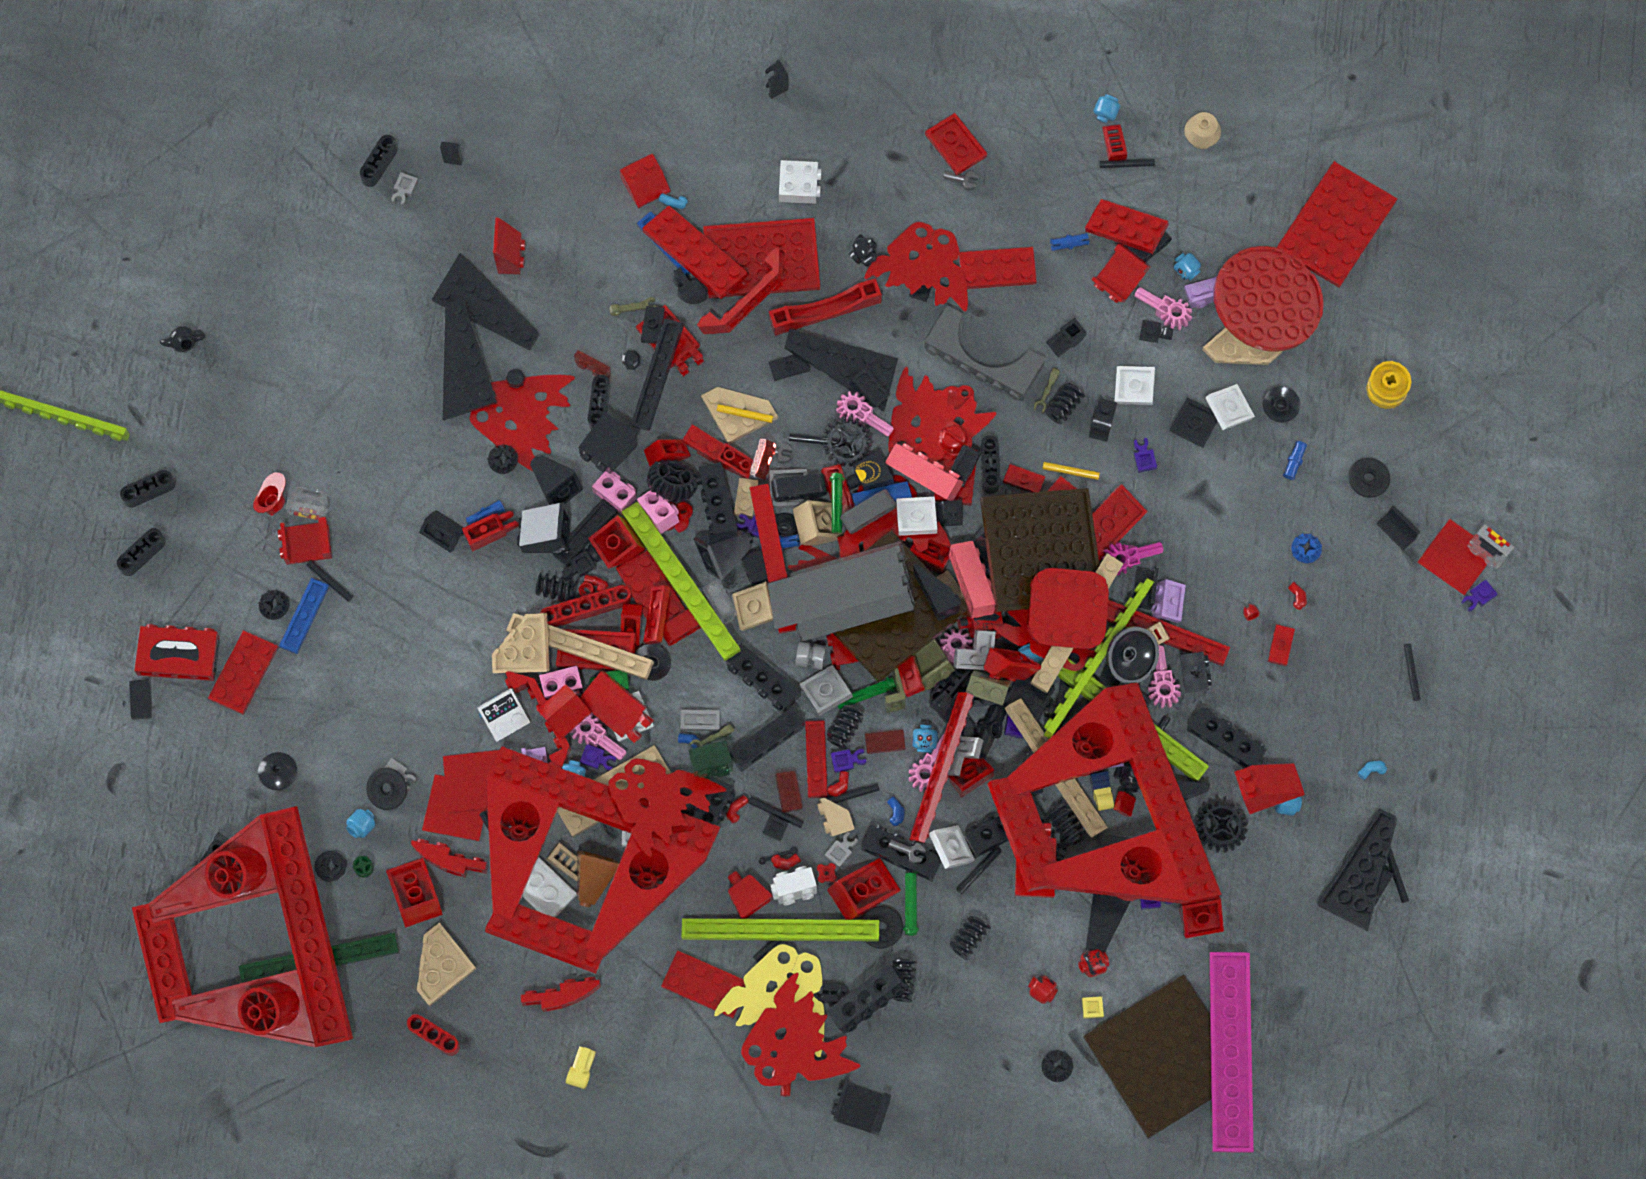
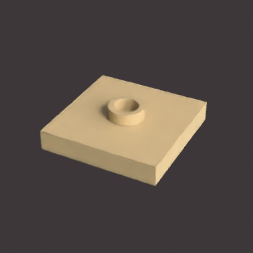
[732,582,773,631]

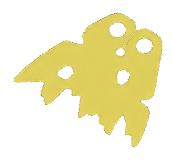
[714,944,824,1058]

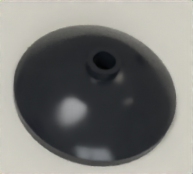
[1106,626,1159,684]

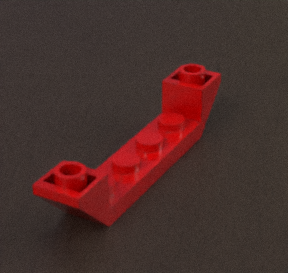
[696,247,784,334]
[504,671,571,768]

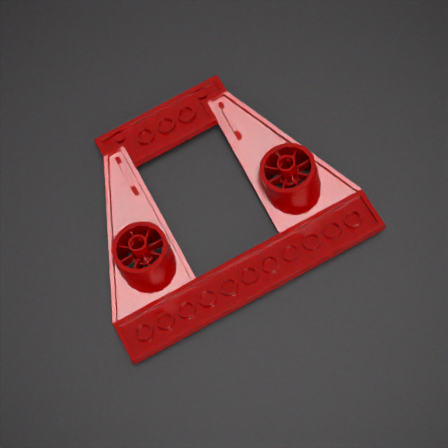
[987,683,1222,904]
[485,746,720,974]
[132,806,353,1047]

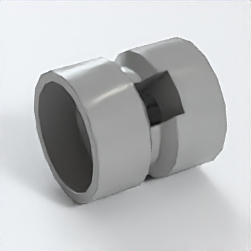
[795,641,826,670]

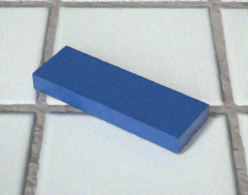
[852,481,912,506]

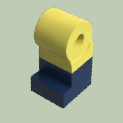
[1090,771,1114,811]

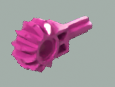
[1102,542,1164,575]

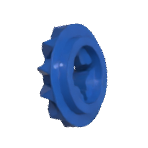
[1291,534,1322,563]

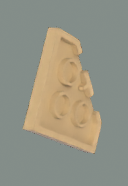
[1202,327,1282,365]
[701,387,778,444]
[492,613,549,673]
[417,923,476,1007]

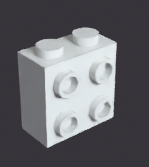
[779,160,821,204]
[771,866,817,906]

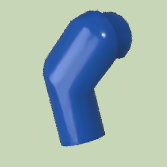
[678,733,704,754]
[887,796,905,826]

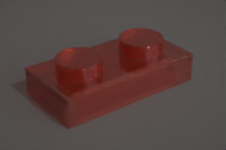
[574,350,611,378]
[749,438,776,480]
[865,730,906,754]
[775,771,802,813]

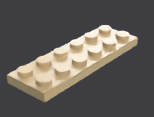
[557,745,671,838]

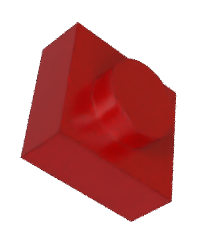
[1113,791,1136,817]

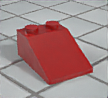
[493,218,526,275]
[1234,763,1305,814]
[386,858,443,928]
[827,858,901,920]

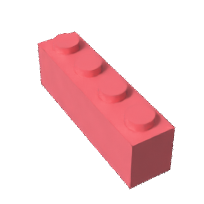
[885,443,964,501]
[948,541,996,618]

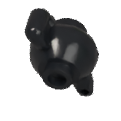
[849,234,877,267]
[160,326,205,352]

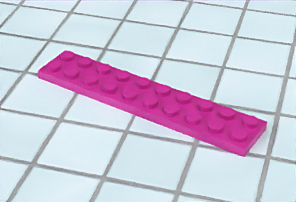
[1209,952,1254,1153]

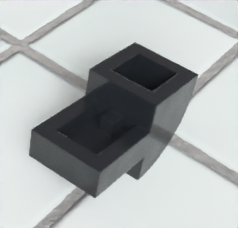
[673,267,707,304]
[1046,317,1087,358]
[1089,398,1117,442]

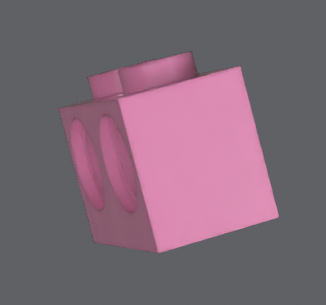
[592,471,637,515]
[637,490,679,534]
[539,666,583,701]

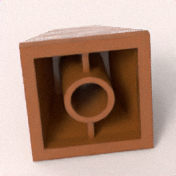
[577,849,619,908]

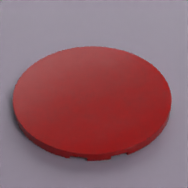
[1214,246,1323,352]

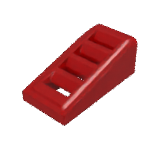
[1102,124,1128,161]

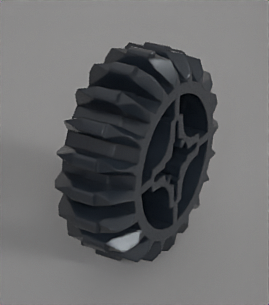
[821,416,872,467]
[647,459,698,503]
[1195,800,1248,853]

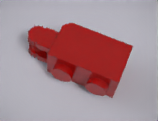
[462,511,519,552]

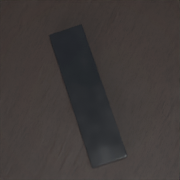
[553,499,618,567]

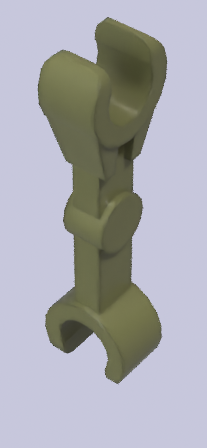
[610,297,657,316]
[1034,368,1060,414]
[689,725,734,754]

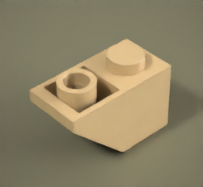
[817,798,854,837]

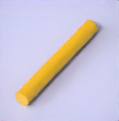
[717,404,774,423]
[1043,462,1100,480]

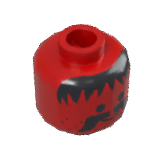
[1078,949,1109,978]
[1028,974,1058,1004]

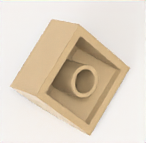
[793,500,843,546]

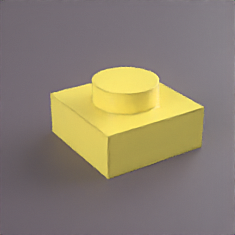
[1082,997,1104,1019]

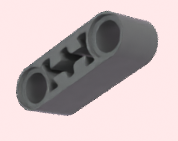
[840,489,897,534]

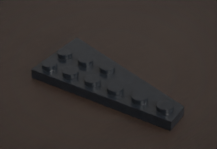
[432,253,539,350]
[442,298,497,421]
[784,329,898,412]
[1317,808,1397,931]
[1085,834,1142,952]

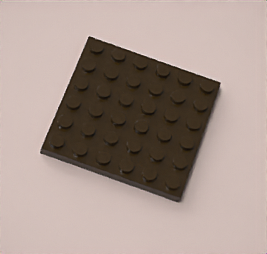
[980,488,1100,612]
[833,530,967,683]
[1083,974,1212,1139]

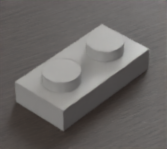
[680,710,720,731]

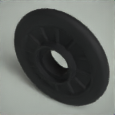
[1349,458,1390,498]
[366,767,407,810]
[861,906,903,949]

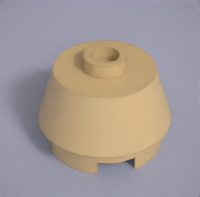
[1184,112,1221,149]

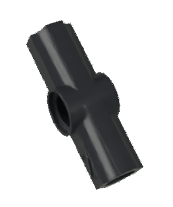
[976,704,1007,759]

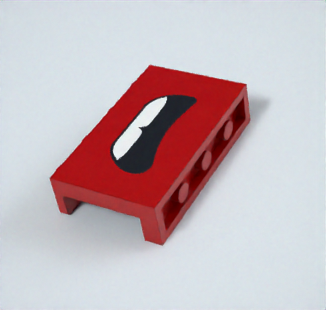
[134,624,220,681]

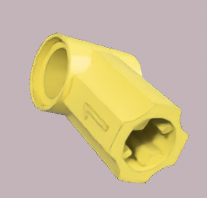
[566,1046,596,1090]

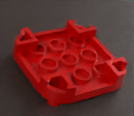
[1027,568,1109,650]

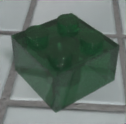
[688,740,733,780]

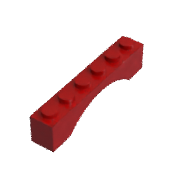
[769,278,882,336]

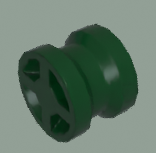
[353,856,374,878]

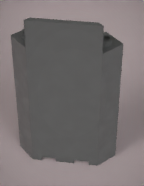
[768,541,915,641]

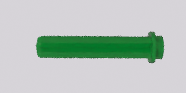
[829,473,845,534]
[837,677,896,709]
[903,873,919,936]

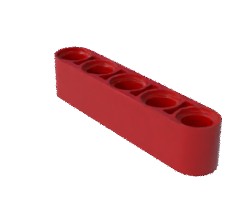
[540,585,632,627]

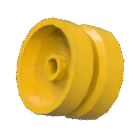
[1366,361,1412,409]

